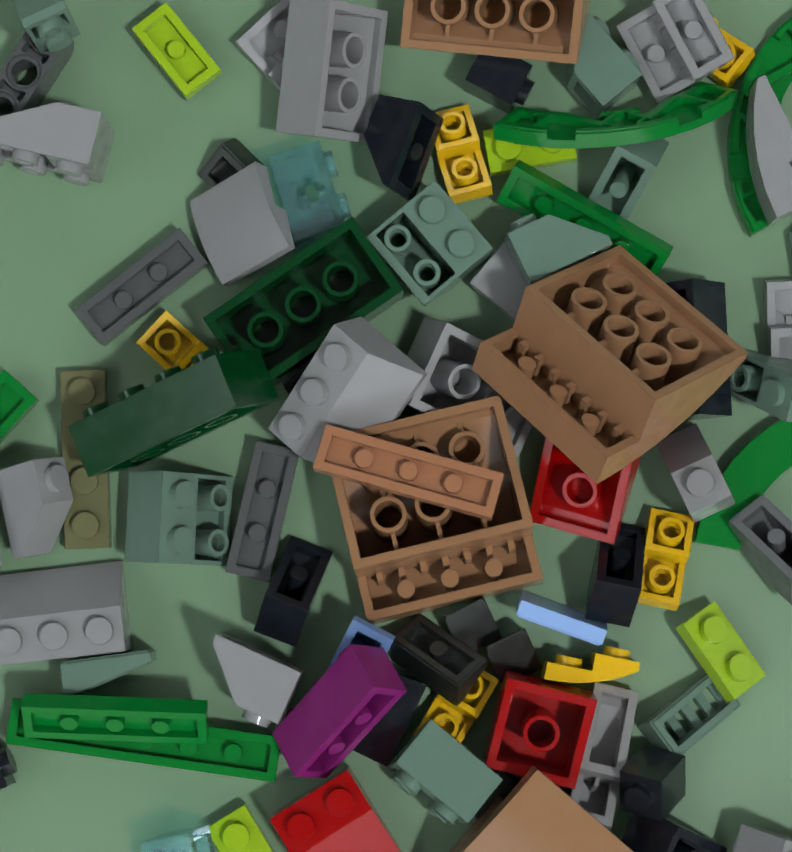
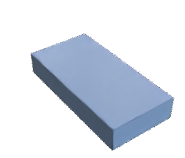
[516,590,607,646]

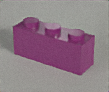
[272,644,407,779]

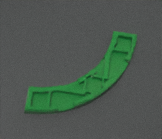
[727,17,792,237]
[493,81,739,149]
[693,420,792,551]

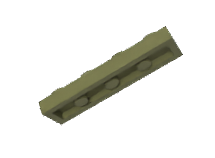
[60,369,112,550]

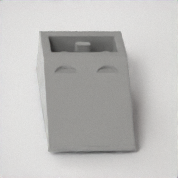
[0,102,114,186]

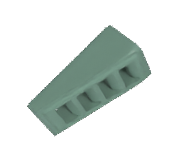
[60,649,157,695]
[638,673,741,755]

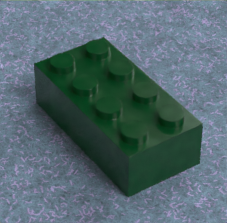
[203,217,403,386]
[68,345,280,477]

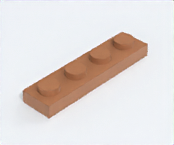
[313,424,504,521]

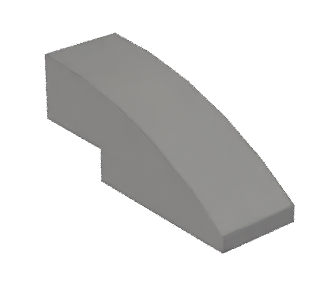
[746,75,792,226]
[568,682,639,830]

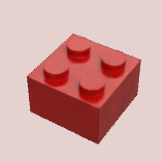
[483,670,598,789]

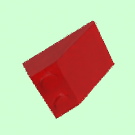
[530,438,642,545]
[269,765,402,852]

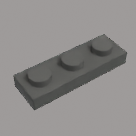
[75,228,209,347]
[225,441,299,582]

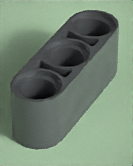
[0,31,74,113]

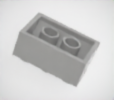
[276,0,388,143]
[268,317,427,462]
[0,561,132,666]

